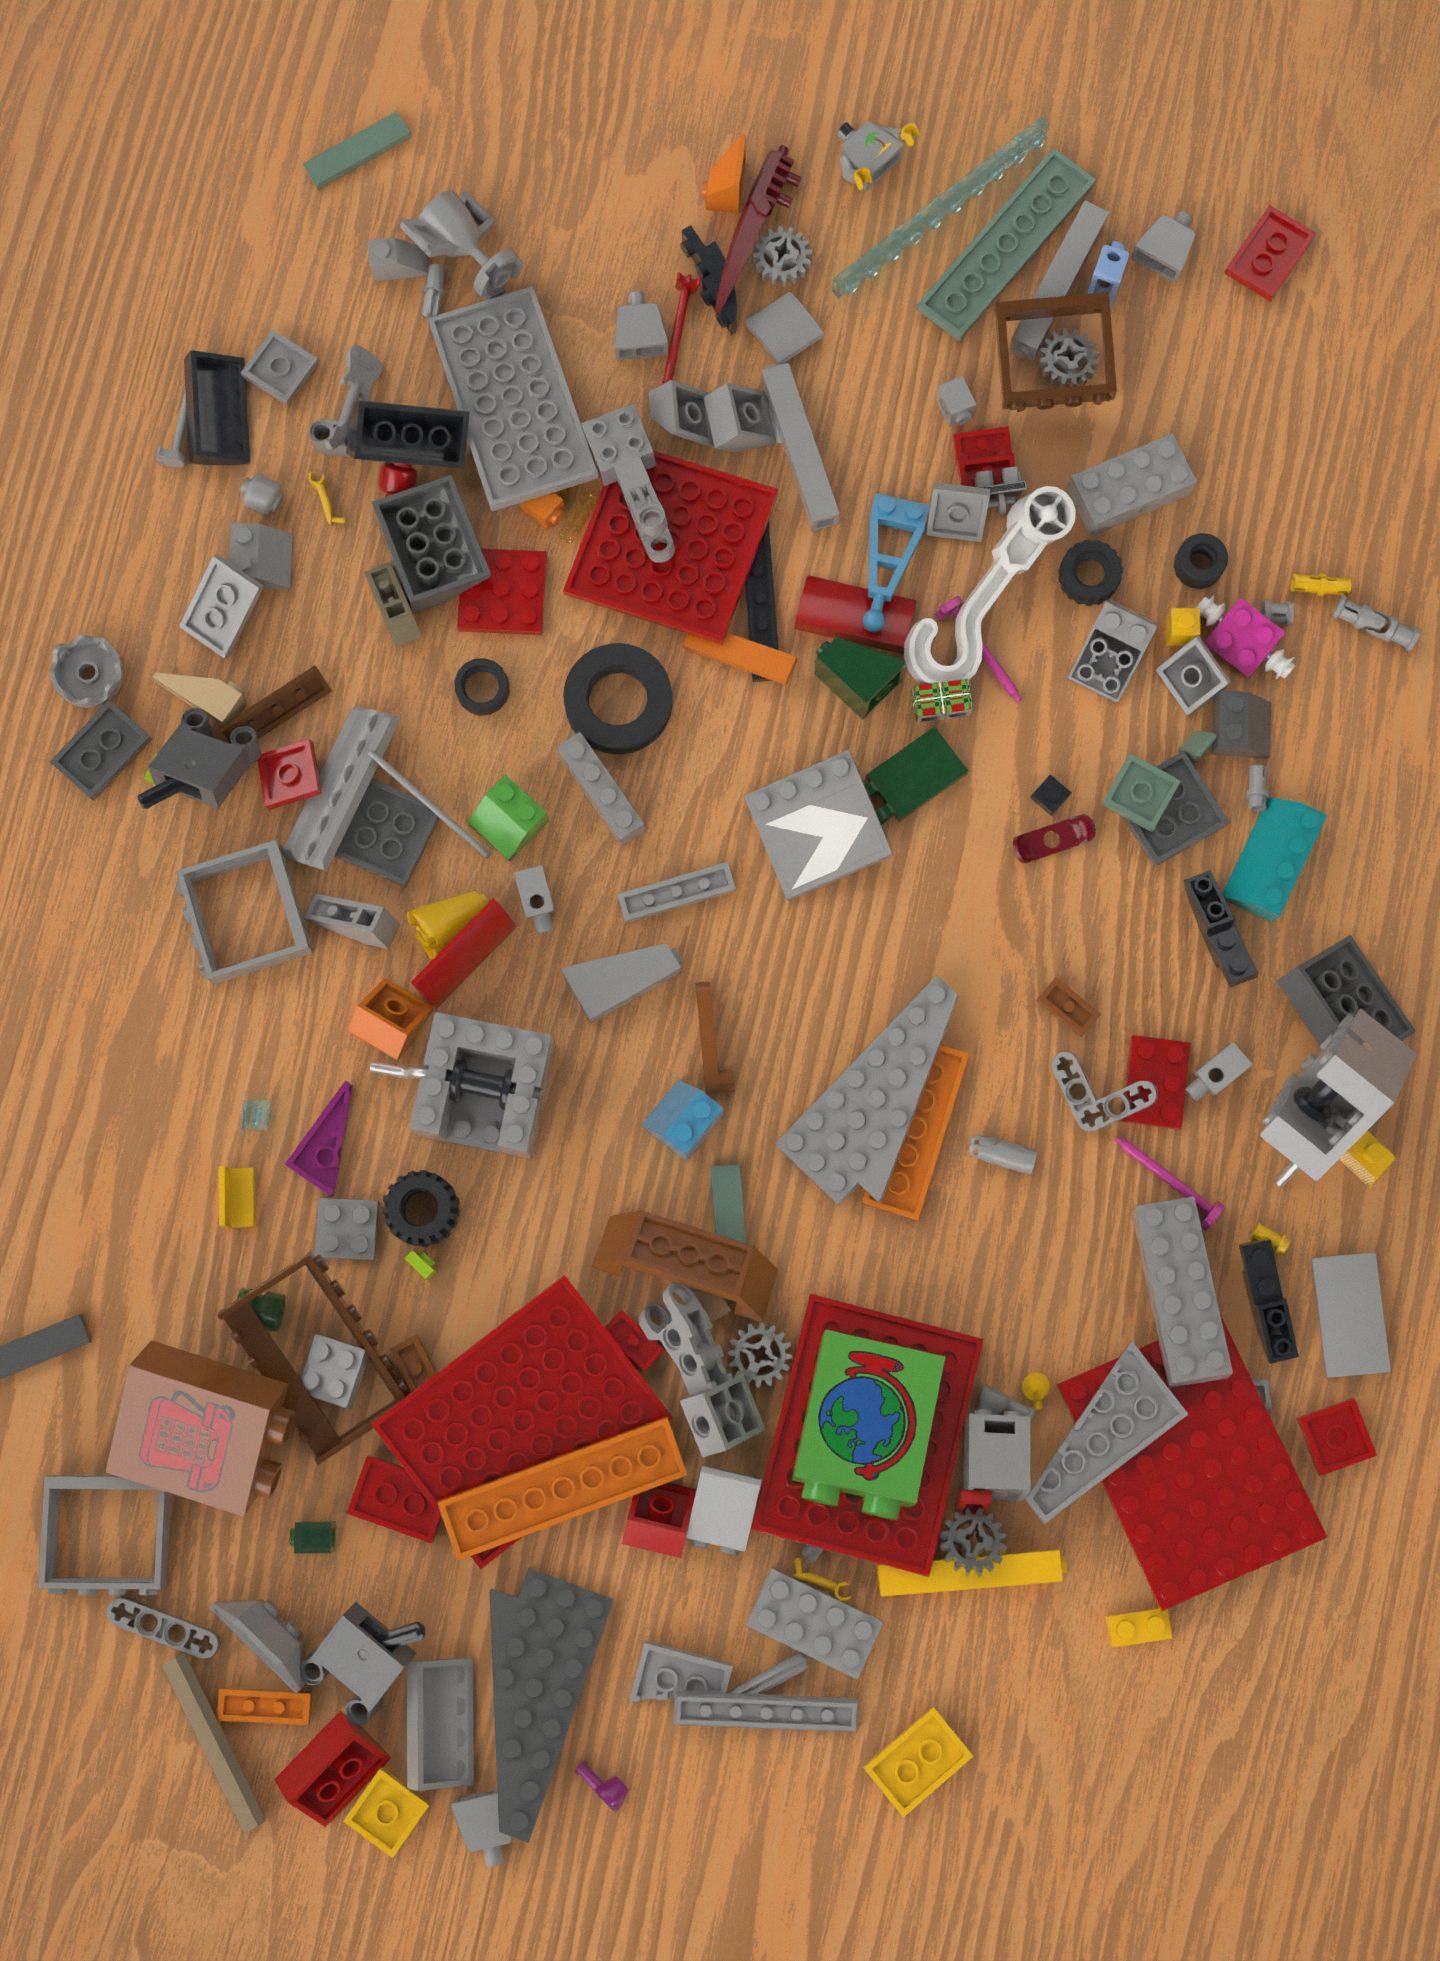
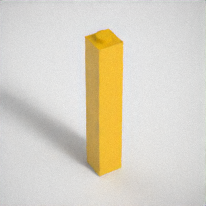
[876,1549,1067,1597]

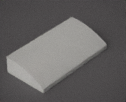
[1311,1252,1391,1378]
[407,1658,474,1791]

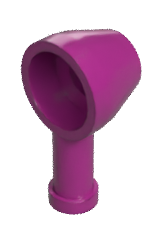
[574,1760,629,1813]

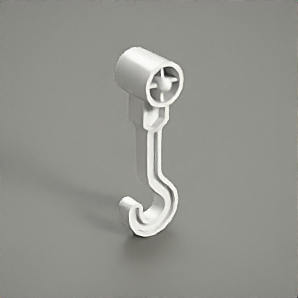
[904,486,1076,685]

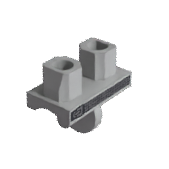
[975,466,1027,515]

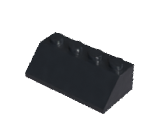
[346,400,470,469]

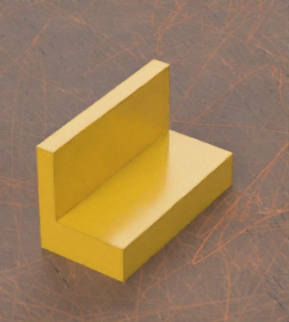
[219,1166,256,1228]

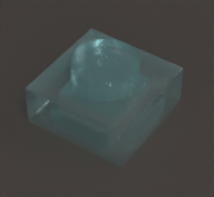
[240,1100,270,1131]

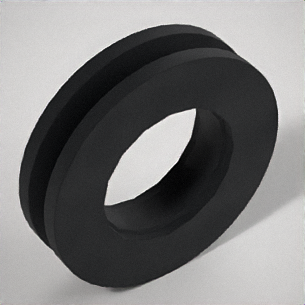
[563,643,672,754]

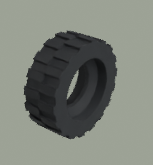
[1058,539,1123,606]

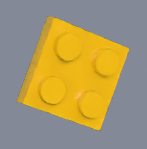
[343,1767,431,1859]

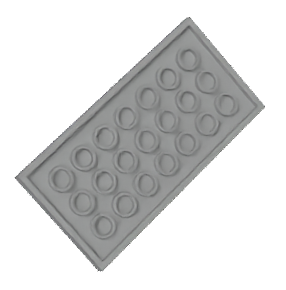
[428,286,599,512]

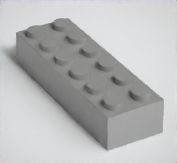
[1132,1197,1233,1388]

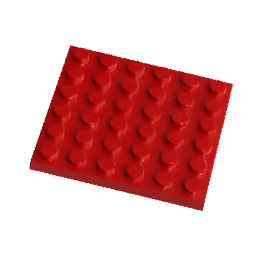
[563,450,779,645]

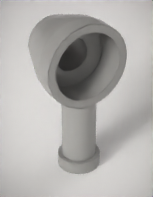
[978,1385,1035,1420]

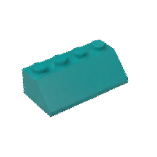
[1222,797,1327,923]

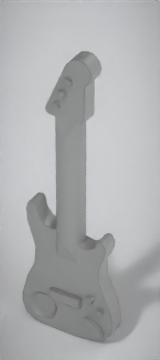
[325,345,383,451]

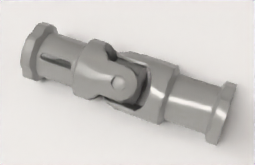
[1331,594,1421,652]

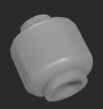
[240,473,284,516]

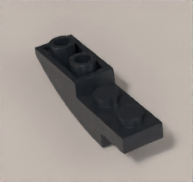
[680,225,737,335]
[1183,870,1258,988]
[1239,1238,1299,1364]

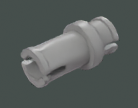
[1246,765,1269,811]

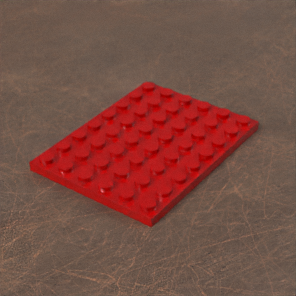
[371,1275,673,1569]
[751,1294,984,1577]
[1057,1314,1328,1611]

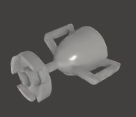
[400,190,523,300]

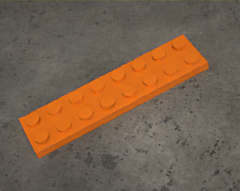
[437,1417,687,1561]

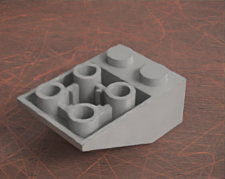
[1067,598,1159,703]

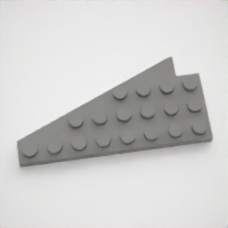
[775,975,959,1205]

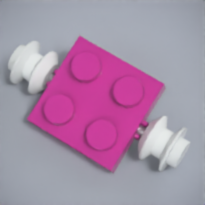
[1196,595,1296,680]

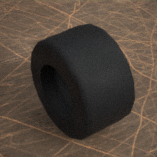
[1174,533,1228,589]

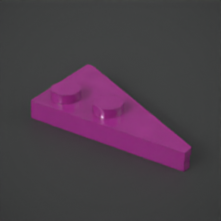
[285,1080,353,1197]

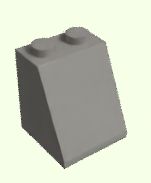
[686,1465,762,1556]

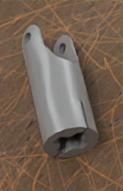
[969,1135,1037,1175]

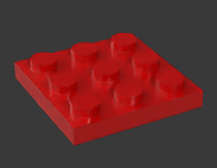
[457,548,547,635]

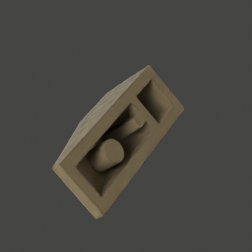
[364,562,422,648]

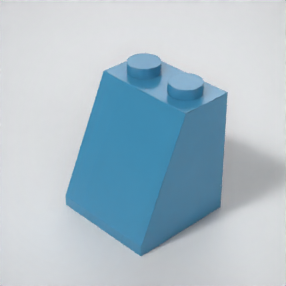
[641,1080,723,1162]

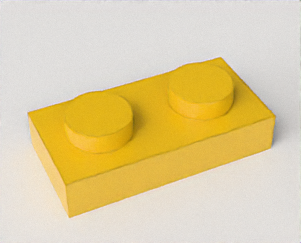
[1106,1608,1173,1647]

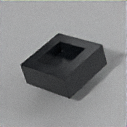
[1030,775,1072,816]

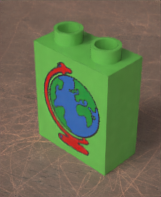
[792,1330,945,1520]

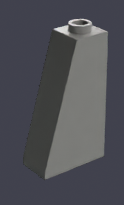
[561,943,684,1024]

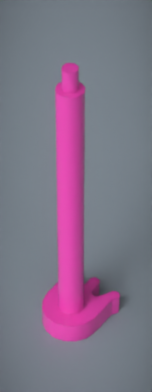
[935,596,1022,702]
[1114,1135,1225,1231]

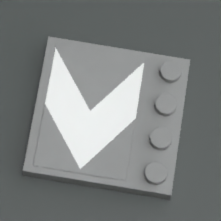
[744,750,894,901]

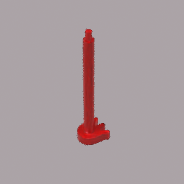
[662,272,702,384]

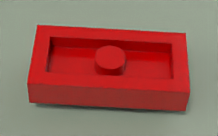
[605,1309,665,1372]

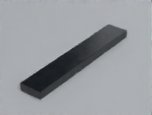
[745,521,779,682]

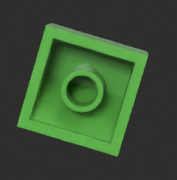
[468,774,549,861]

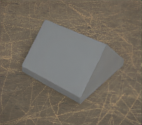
[1156,636,1231,716]

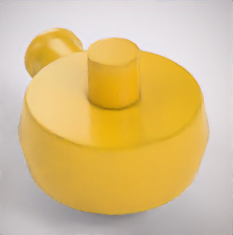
[1022,1372,1050,1410]

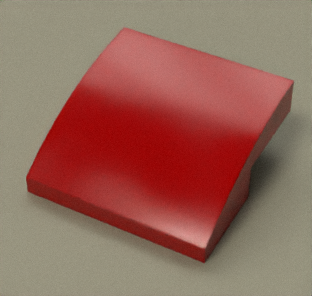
[952,426,1015,487]

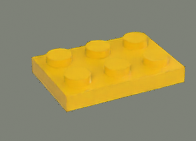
[863,1706,973,1818]

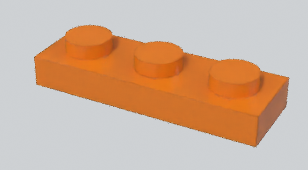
[217,1688,313,1725]

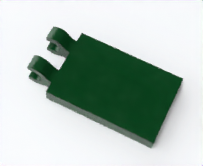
[864,726,968,825]

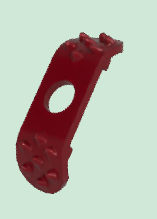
[1013,814,1096,864]

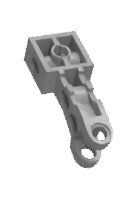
[581,403,675,563]
[638,1282,766,1458]

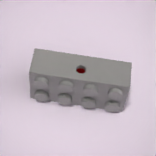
[1066,433,1197,537]
[746,1566,883,1680]

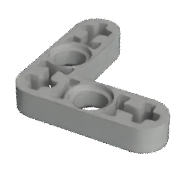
[1052,1052,1158,1131]

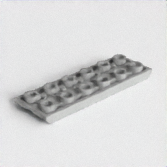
[284,706,401,872]

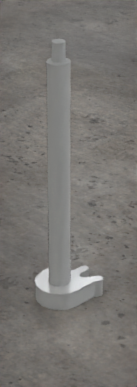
[156,391,187,468]

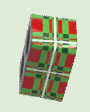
[910,679,973,723]

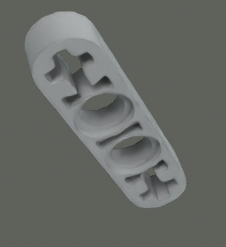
[106,1597,221,1659]

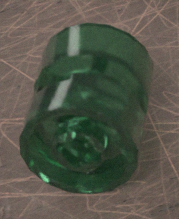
[237,1287,285,1332]

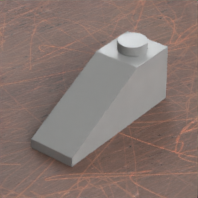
[304,894,400,949]

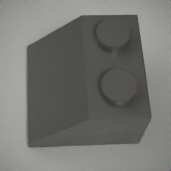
[1211,690,1271,759]

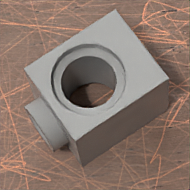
[935,376,977,426]

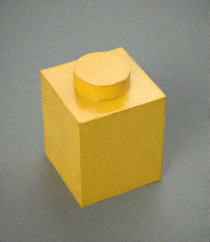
[1165,608,1200,646]

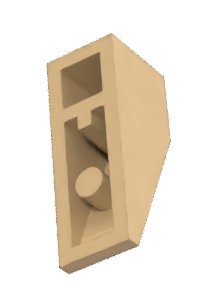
[152,672,247,725]

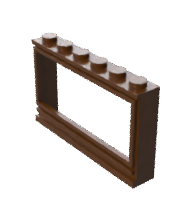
[217,1251,411,1465]

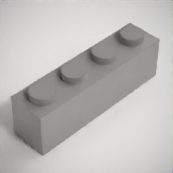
[556,732,645,848]

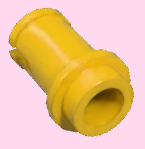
[1250,1222,1291,1256]

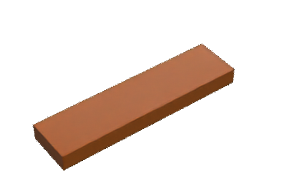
[682,633,798,685]

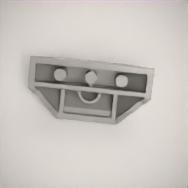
[209,1599,306,1694]

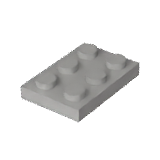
[179,554,264,658]

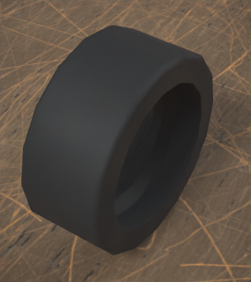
[454,658,510,716]

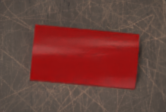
[794,575,917,654]
[411,898,516,1009]

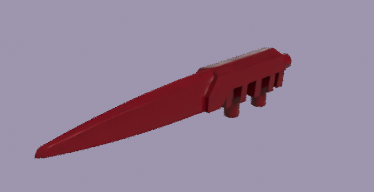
[715,145,802,314]

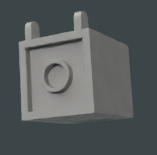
[962,1409,1031,1503]

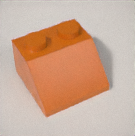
[348,978,434,1060]

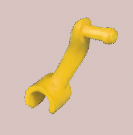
[308,472,346,525]
[793,1558,851,1601]

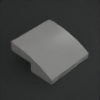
[745,291,824,364]

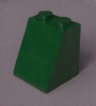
[814,637,906,720]

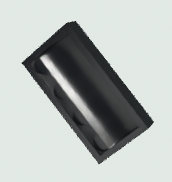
[184,350,250,465]

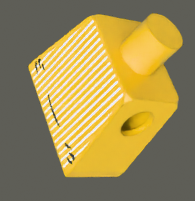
[1339,1130,1396,1188]

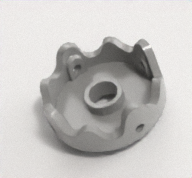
[49,635,124,708]

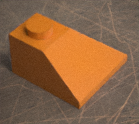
[702,135,746,214]

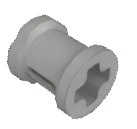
[1260,600,1294,626]

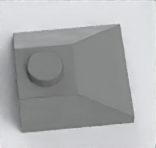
[648,380,714,447]

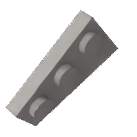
[629,1640,733,1702]

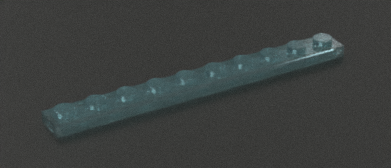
[832,117,1049,299]

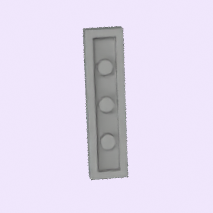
[617,862,736,923]

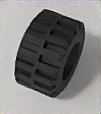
[382,1170,460,1247]

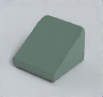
[1178,730,1217,764]

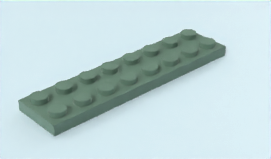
[916,147,1096,342]

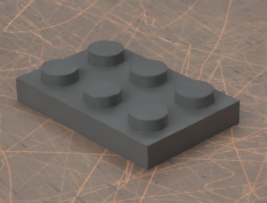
[50,700,152,801]

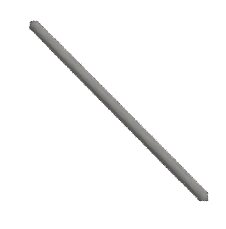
[368,750,490,857]

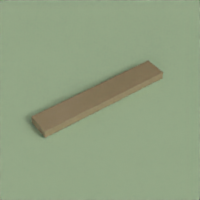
[162,1653,266,1833]

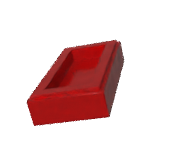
[955,1490,992,1515]

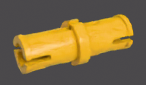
[1291,573,1351,596]

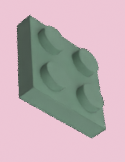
[1101,753,1181,832]

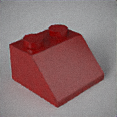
[622,1482,697,1558]

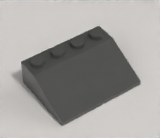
[371,475,491,614]
[1277,935,1416,1045]

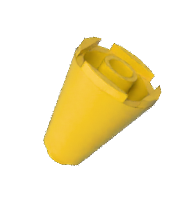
[406,891,489,960]

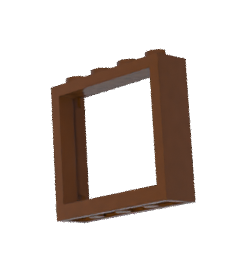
[995,292,1117,412]

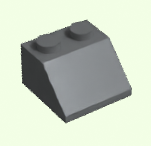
[704,383,777,453]
[229,523,294,590]

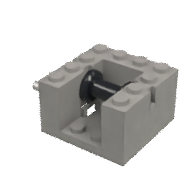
[1259,1008,1417,1187]
[370,1012,556,1159]

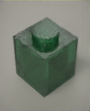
[289,1521,336,1553]

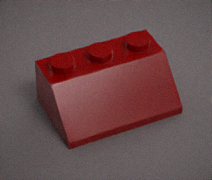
[274,1711,391,1827]

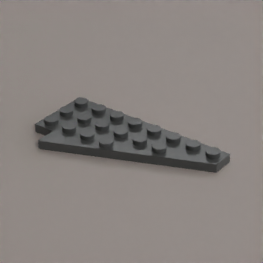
[489,1568,614,1843]

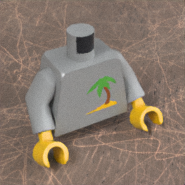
[837,122,921,192]

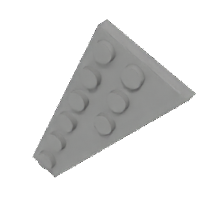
[1025,1341,1188,1524]

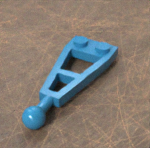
[862,493,930,632]

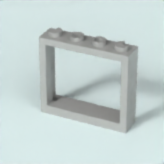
[175,840,313,984]
[38,1476,171,1595]

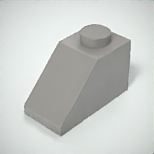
[367,238,428,282]

